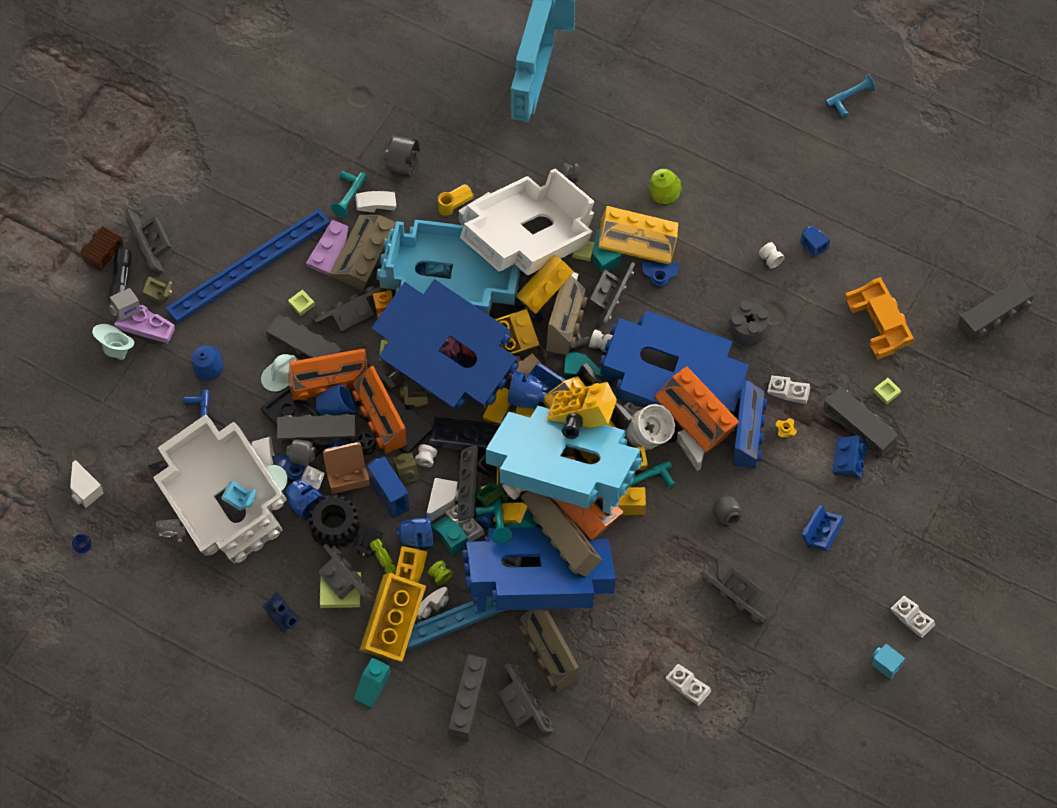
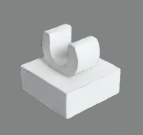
[301,466,325,490]

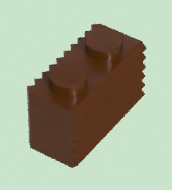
[81,226,123,271]

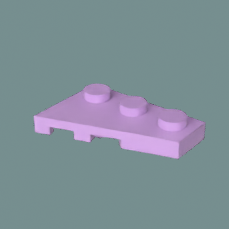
[306,220,349,278]
[115,305,175,344]

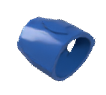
[192,346,224,381]
[508,370,545,409]
[315,384,357,416]
[284,480,325,520]
[396,518,434,549]

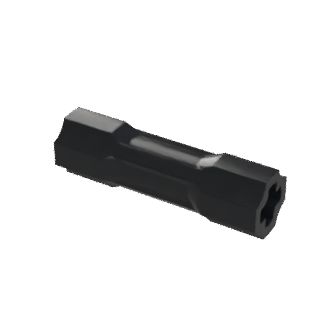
[108,249,132,303]

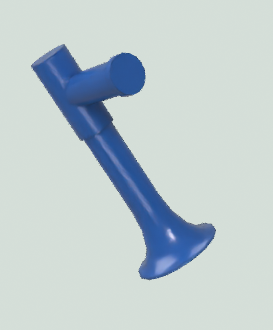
[183,389,210,418]

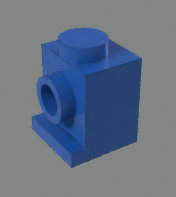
[800,226,830,258]

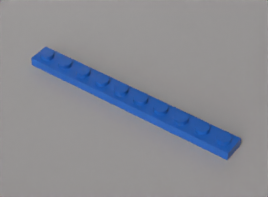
[166,209,330,324]

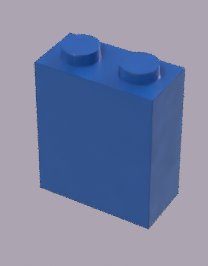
[368,457,410,518]

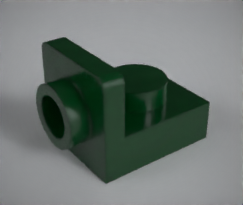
[475,482,509,507]

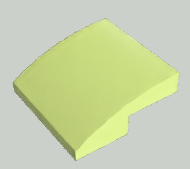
[320,572,361,608]

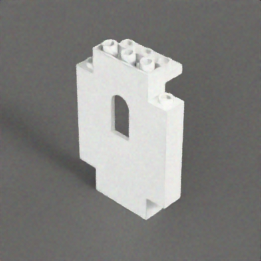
[460,169,594,275]
[153,415,287,564]

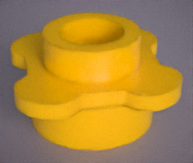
[775,418,797,438]

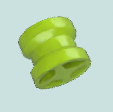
[428,560,453,585]

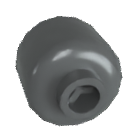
[286,439,316,466]
[714,496,742,525]

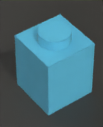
[871,644,905,680]

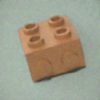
[323,442,370,494]

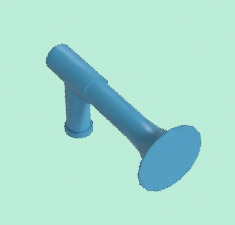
[825,74,876,118]

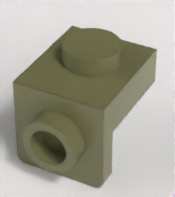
[140,277,173,304]
[400,381,428,407]
[393,453,420,485]

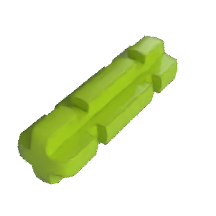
[370,539,397,574]

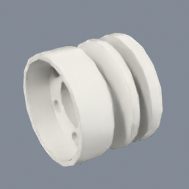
[625,404,675,450]

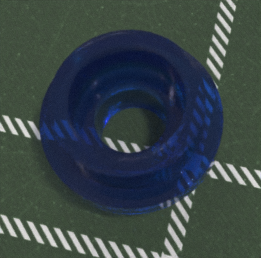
[72,534,92,553]

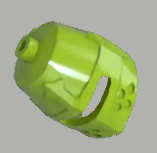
[648,169,682,204]

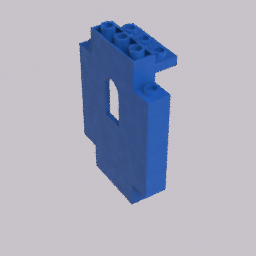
[371,279,519,411]
[599,310,749,415]
[462,526,616,612]

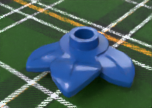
[642,261,679,287]
[274,454,305,481]

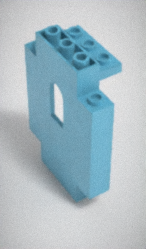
[511,0,575,122]
[377,219,521,315]
[486,406,642,514]

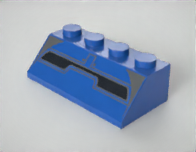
[732,380,767,468]

